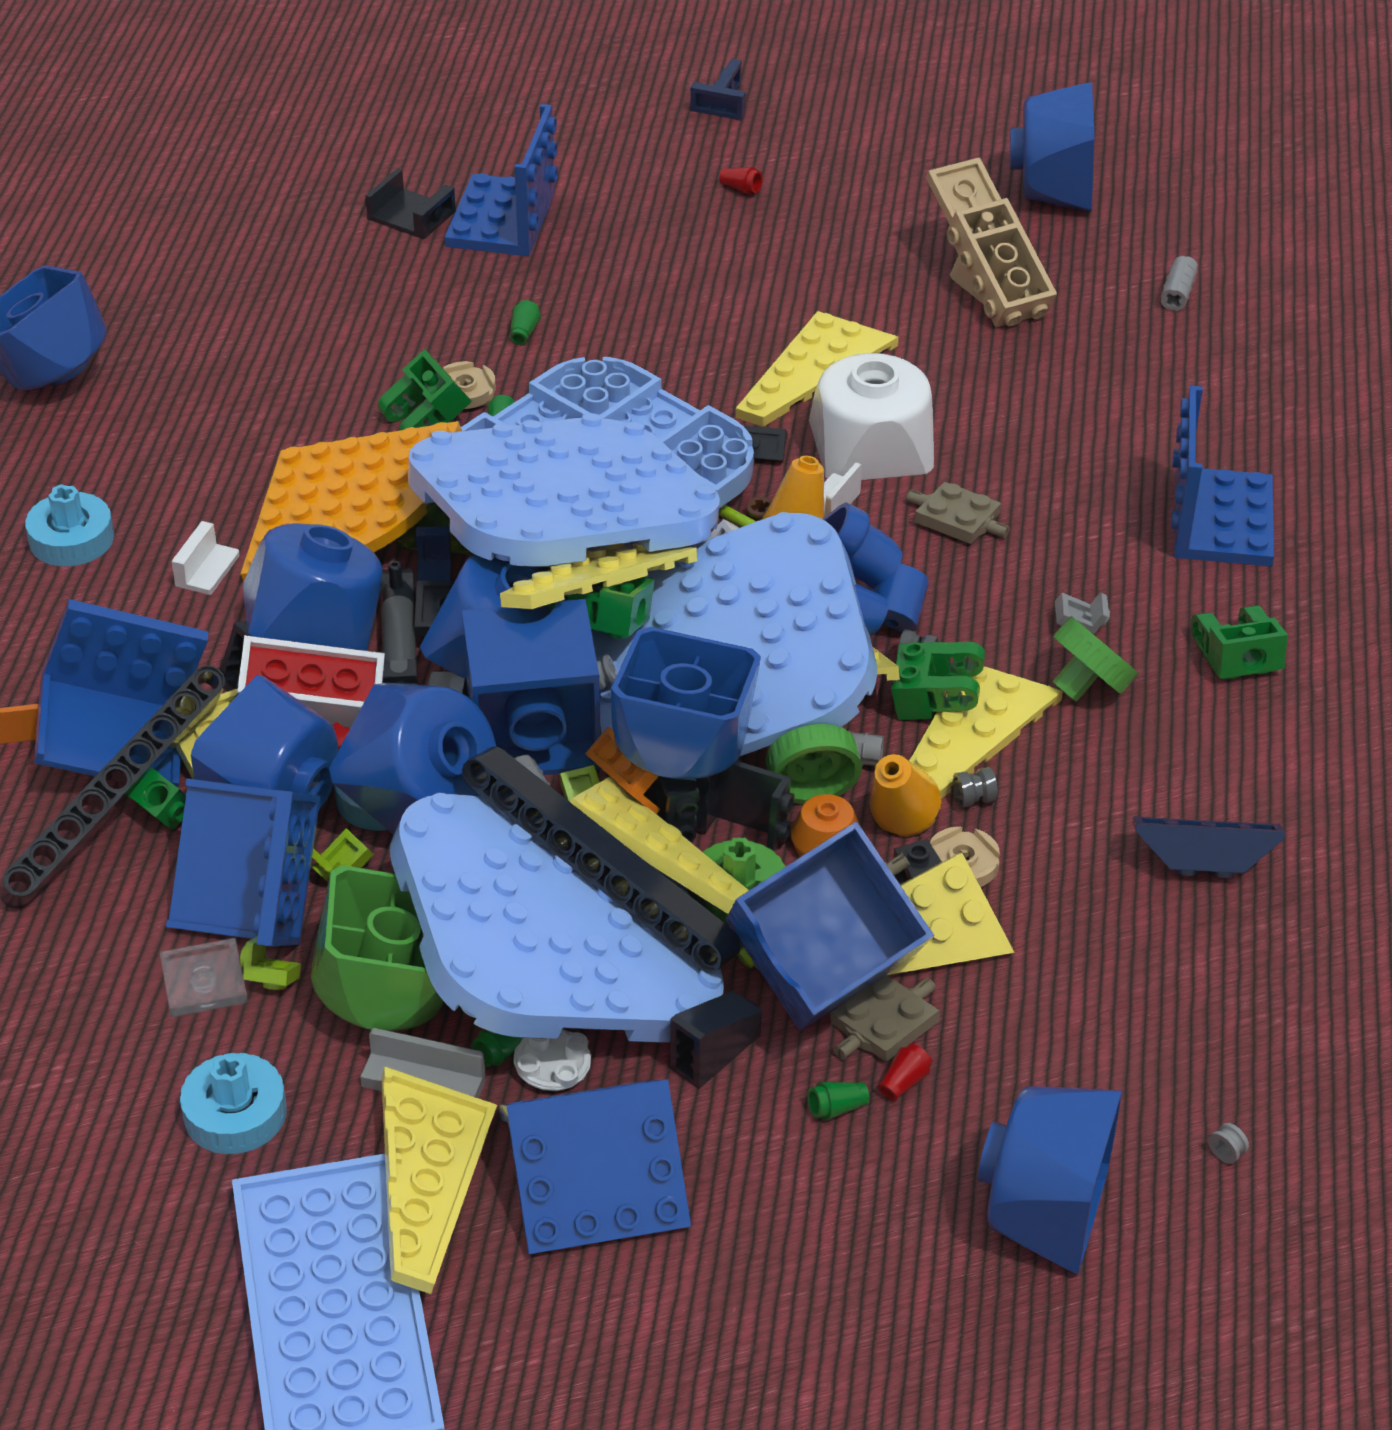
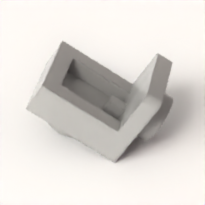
[1055,592,1110,634]

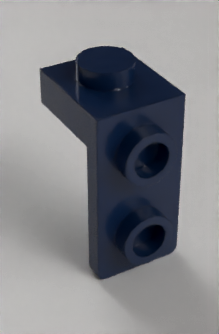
[416,526,451,592]

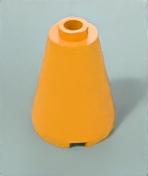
[762,456,824,519]
[870,754,942,837]

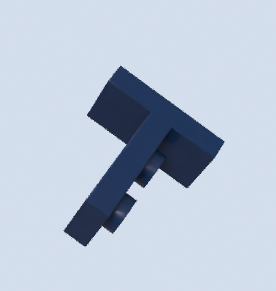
[690,58,746,121]

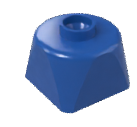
[1010,82,1094,212]
[0,265,107,390]
[242,523,382,651]
[420,554,568,680]
[611,627,761,780]
[191,675,339,812]
[329,683,496,835]
[978,1086,1123,1274]

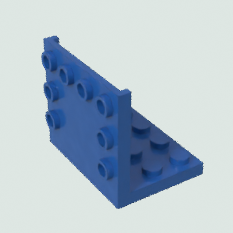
[445,104,558,256]
[1171,385,1274,567]
[34,599,208,787]
[166,778,320,946]
[498,1079,691,1254]

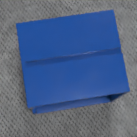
[462,599,601,775]
[725,821,935,1031]

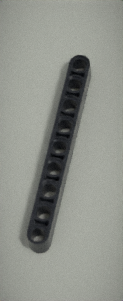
[0,665,225,909]
[462,746,741,973]

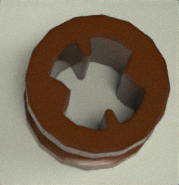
[746,497,772,522]

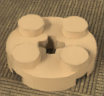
[443,361,496,410]
[930,827,1000,887]

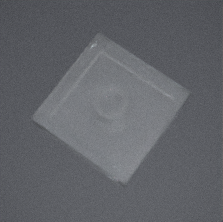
[160,938,248,1017]

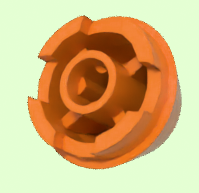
[790,794,861,857]

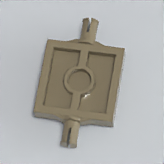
[906,482,1010,544]
[830,975,940,1062]

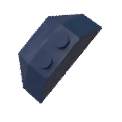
[1132,816,1285,878]

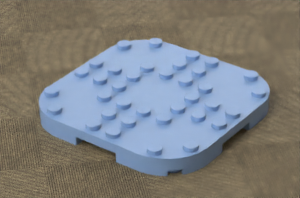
[461,357,754,549]
[408,413,720,566]
[591,512,877,782]
[390,793,724,1042]

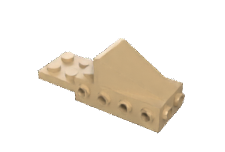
[925,157,1057,328]

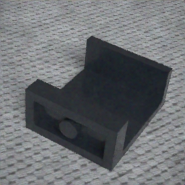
[365,168,456,239]
[694,761,794,852]

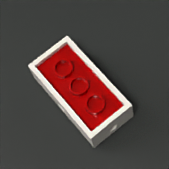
[237,635,385,728]

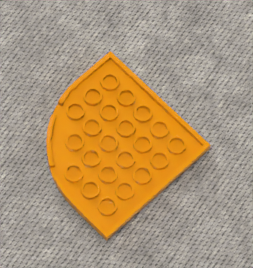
[240,421,462,581]

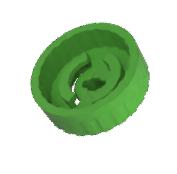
[1053,616,1139,702]
[765,723,862,804]
[691,838,785,927]

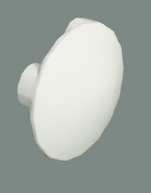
[513,1029,591,1091]

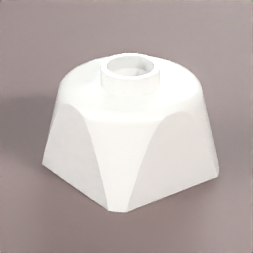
[809,353,934,480]

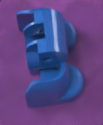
[823,502,929,637]

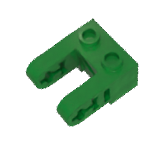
[378,349,472,431]
[549,577,654,639]
[1191,605,1288,679]
[891,642,986,720]

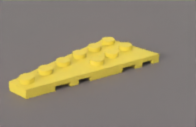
[735,311,898,427]
[500,541,698,609]
[909,666,1063,799]
[570,777,749,914]
[886,853,1015,975]
[381,1066,497,1294]

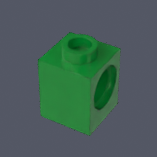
[129,768,186,831]

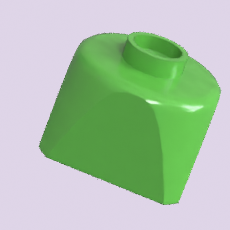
[311,865,445,1032]

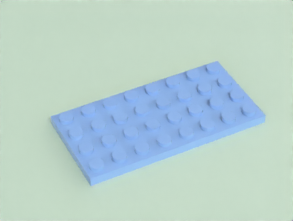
[232,1154,445,1430]

